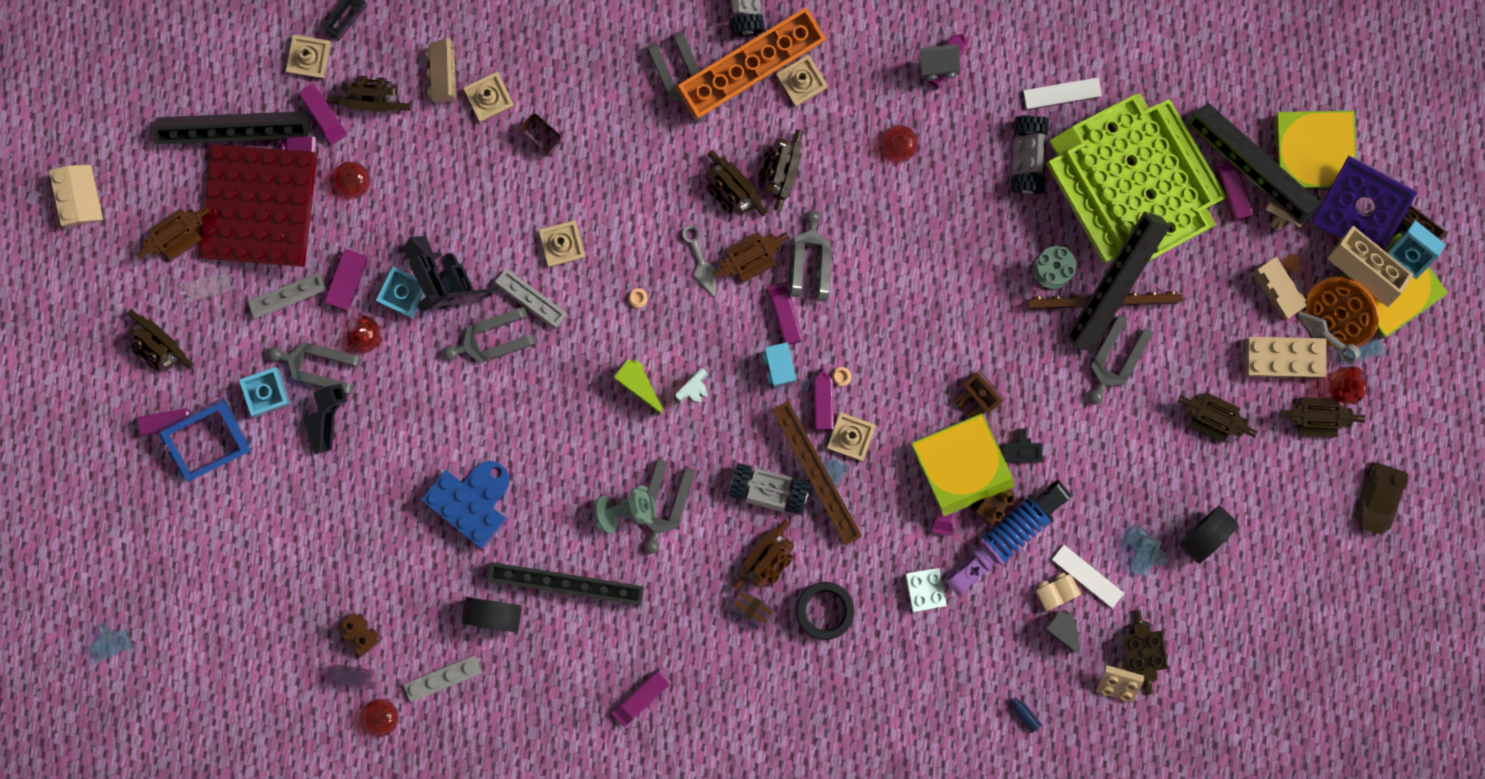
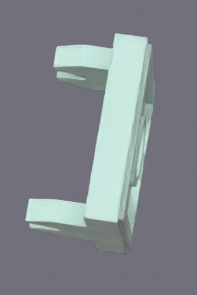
[675,368,708,403]

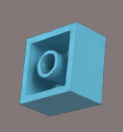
[1388,220,1446,279]
[376,266,425,319]
[762,342,796,388]
[239,367,291,418]

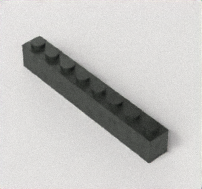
[1188,102,1321,225]
[153,111,310,144]
[1066,211,1170,352]
[488,562,645,606]

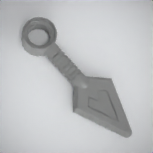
[683,225,717,296]
[1298,311,1360,364]

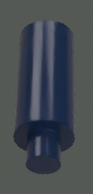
[1010,697,1042,733]

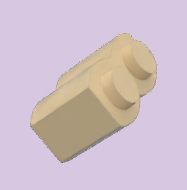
[1035,572,1081,612]

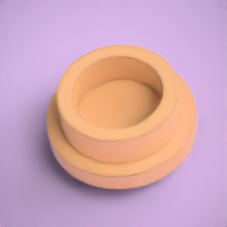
[629,288,648,308]
[832,367,851,386]

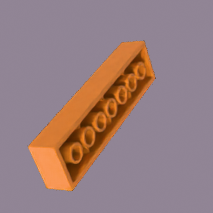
[675,7,826,121]

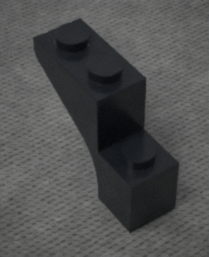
[303,384,348,454]

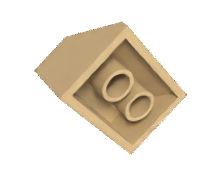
[426,38,456,103]
[49,165,103,229]

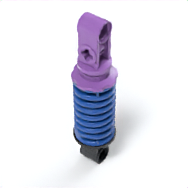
[945,480,1071,595]

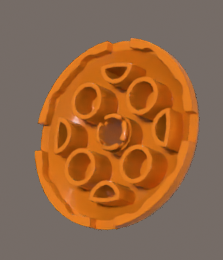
[1305,277,1379,350]

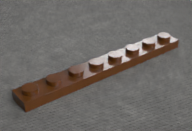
[1027,291,1183,310]
[772,400,862,546]

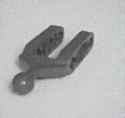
[647,31,706,123]
[787,210,831,302]
[443,307,537,363]
[1088,314,1153,405]
[267,342,362,394]
[644,459,695,554]

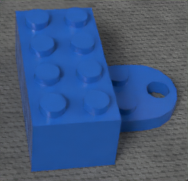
[421,461,510,549]

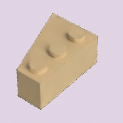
[1252,256,1307,320]

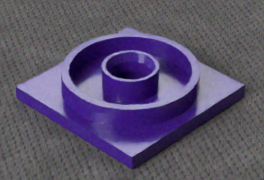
[1311,155,1418,251]

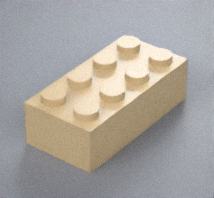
[1327,226,1414,307]
[1245,337,1326,379]

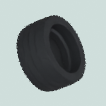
[1179,505,1239,564]
[796,582,855,640]
[462,597,522,632]

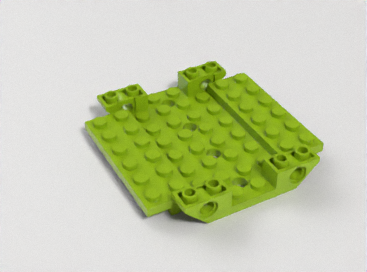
[1046,94,1227,264]

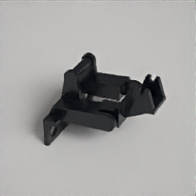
[401,236,499,312]

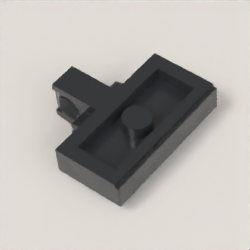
[1003,428,1042,462]

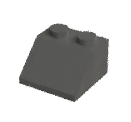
[919,44,960,81]
[1043,610,1080,653]

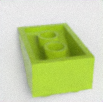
[614,359,664,415]

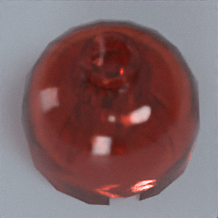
[880,125,918,163]
[332,161,371,199]
[347,314,382,354]
[1329,366,1367,405]
[360,698,399,737]

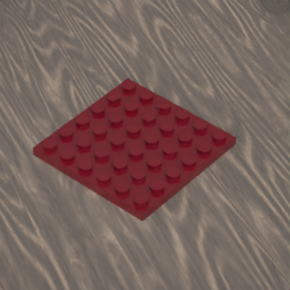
[198,144,318,267]

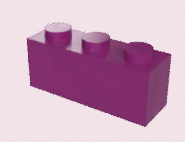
[324,249,369,312]

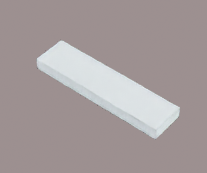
[1023,77,1102,110]
[1052,545,1124,608]

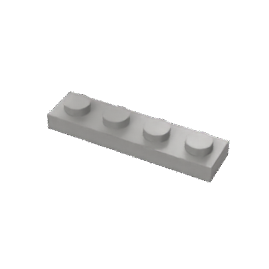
[494,268,567,330]
[249,272,326,319]
[403,655,483,702]

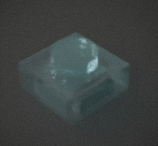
[1123,523,1151,550]

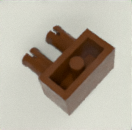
[953,371,1006,418]
[970,489,1016,525]
[336,612,380,657]

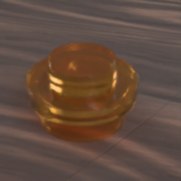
[1283,254,1303,273]

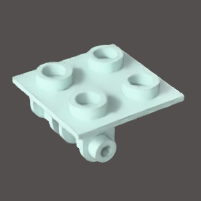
[905,568,947,612]

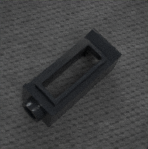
[323,0,368,40]

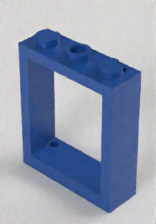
[159,397,250,482]

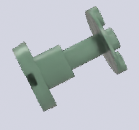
[1033,246,1076,290]
[594,486,656,534]

